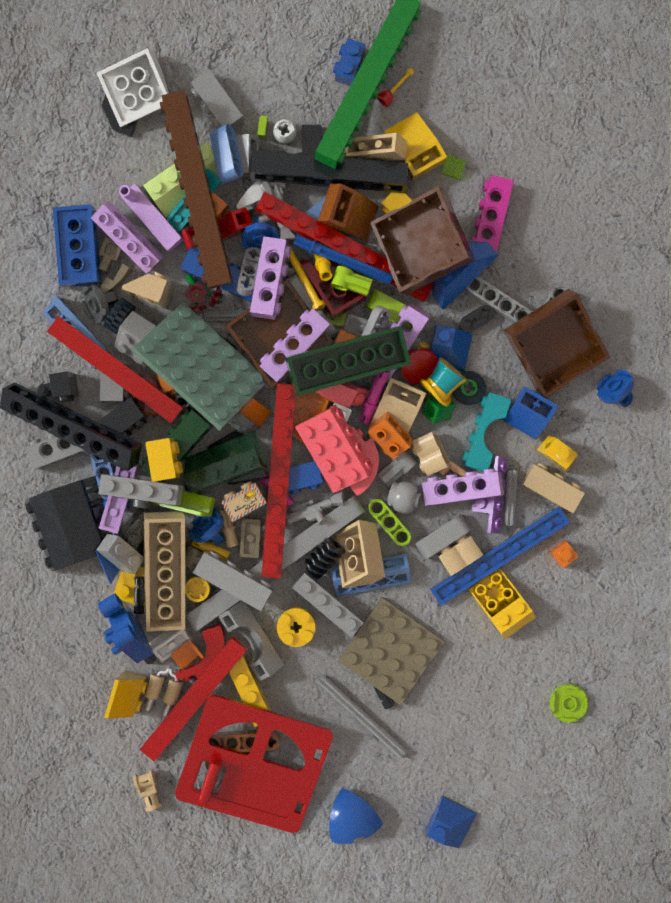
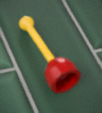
[377,68,414,107]

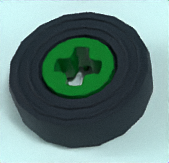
[452,371,486,405]

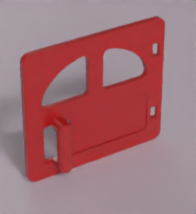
[175,695,333,833]

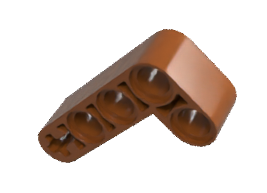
[205,730,280,770]

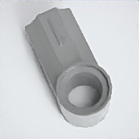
[378,451,417,487]

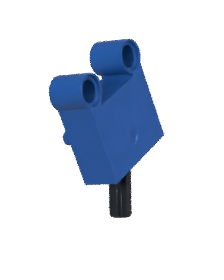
[97,593,156,664]

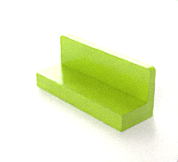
[151,490,215,517]

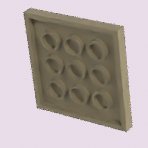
[338,597,444,705]

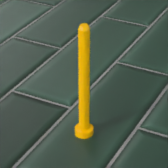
[287,241,326,312]

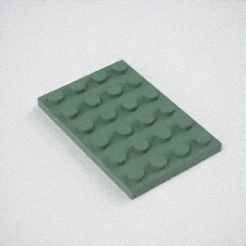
[132,302,267,431]

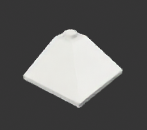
[97,48,169,127]

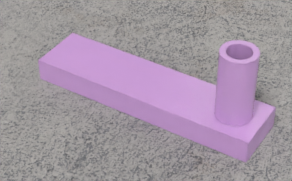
[119,183,184,252]
[99,459,140,534]

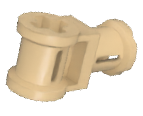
[133,770,162,812]

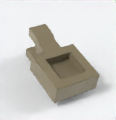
[99,237,122,274]

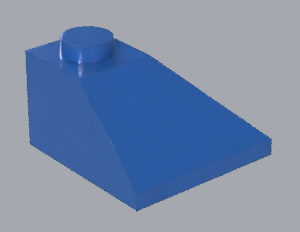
[430,324,473,372]
[425,796,476,848]

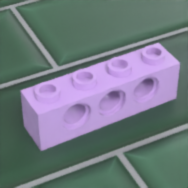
[91,201,164,274]
[250,236,291,320]
[375,303,430,382]
[260,309,330,383]
[422,469,504,506]

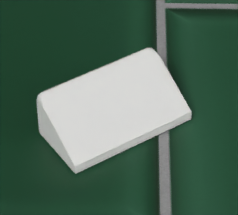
[149,629,193,662]

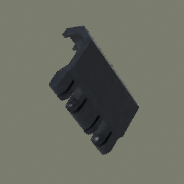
[25,476,112,572]

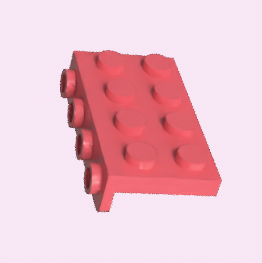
[295,405,373,493]

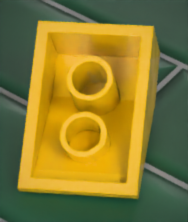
[104,670,148,719]

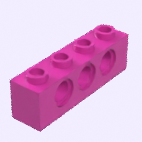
[471,175,514,252]

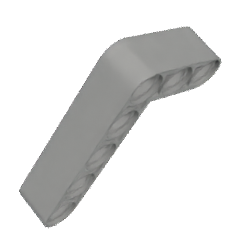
[465,277,567,324]

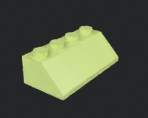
[143,142,223,218]

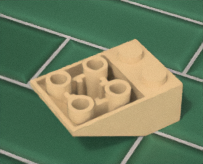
[367,378,426,433]

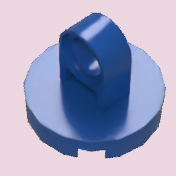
[241,216,280,249]
[596,370,634,407]
[188,509,225,546]

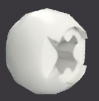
[272,119,297,144]

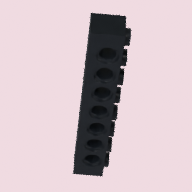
[0,382,142,471]

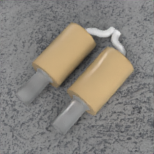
[145,668,183,716]

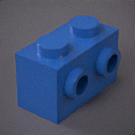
[333,38,366,86]

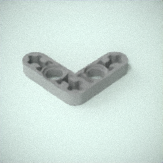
[237,247,296,296]

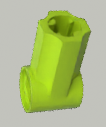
[331,266,373,296]

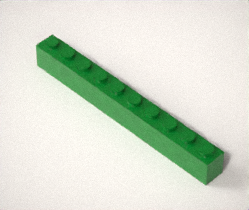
[314,0,422,169]

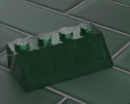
[184,431,267,494]

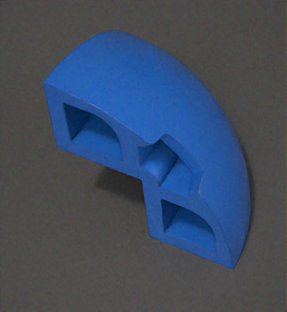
[329,788,383,844]

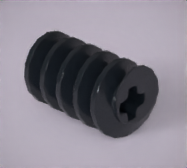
[305,538,345,579]

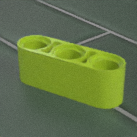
[365,289,413,330]
[368,499,411,546]

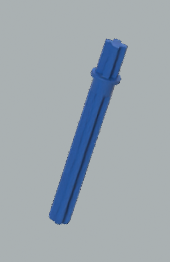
[293,235,393,284]

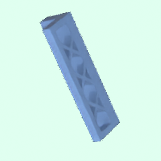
[42,295,111,369]
[331,554,411,597]

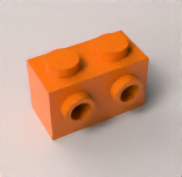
[368,411,413,460]

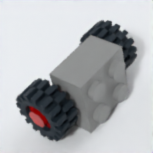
[103,298,156,367]

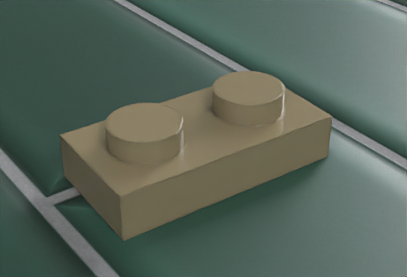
[240,519,261,558]

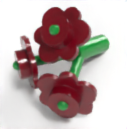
[185,274,223,314]

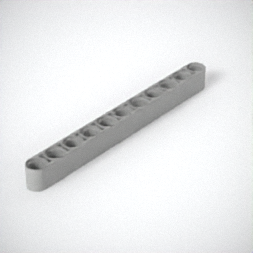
[185,495,365,632]

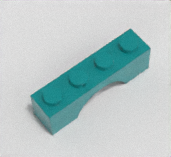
[462,392,511,472]

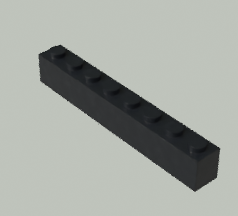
[251,149,408,193]

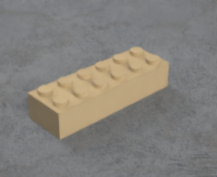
[144,512,185,632]

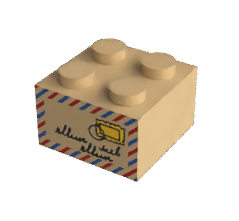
[221,481,268,522]

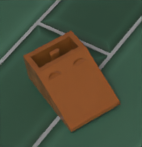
[318,184,378,242]

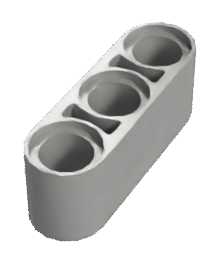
[414,513,471,560]

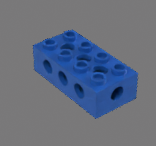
[53,204,101,288]

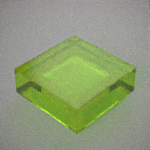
[442,155,466,180]

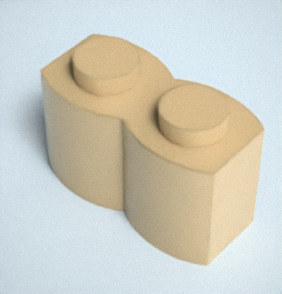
[411,431,451,476]
[438,535,483,576]

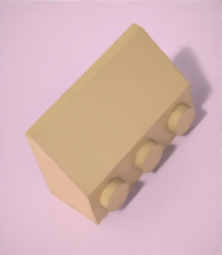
[122,272,174,309]
[334,520,385,588]

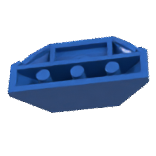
[433,241,499,309]

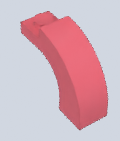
[315,382,370,407]
[350,427,379,496]

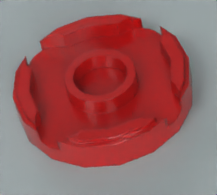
[401,348,438,384]

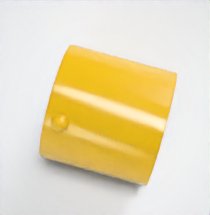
[185,575,212,602]

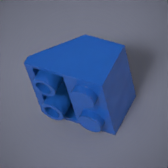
[503,386,558,440]

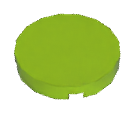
[549,684,588,723]

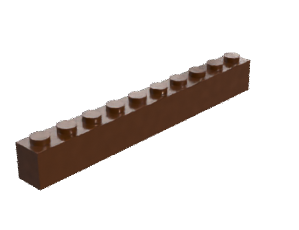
[160,89,233,289]

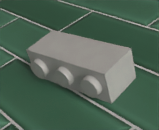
[191,69,244,128]

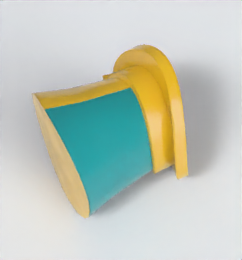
[419,358,467,406]

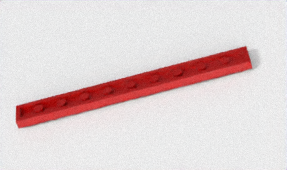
[255,191,433,302]
[261,383,296,578]

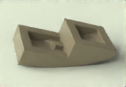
[100,264,132,294]

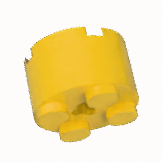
[277,606,316,647]

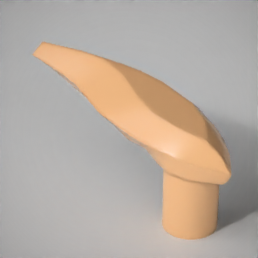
[439,461,467,477]

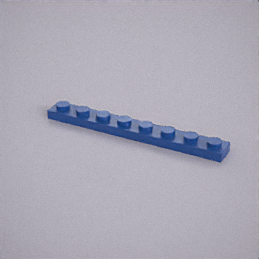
[430,506,570,605]

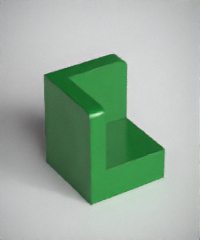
[422,396,456,424]

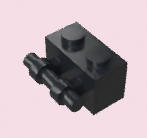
[37,371,79,402]

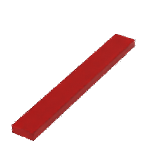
[46,316,183,423]
[139,637,248,761]

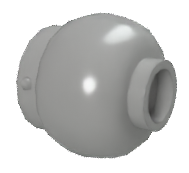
[388,481,422,514]

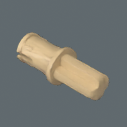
[219,510,239,548]

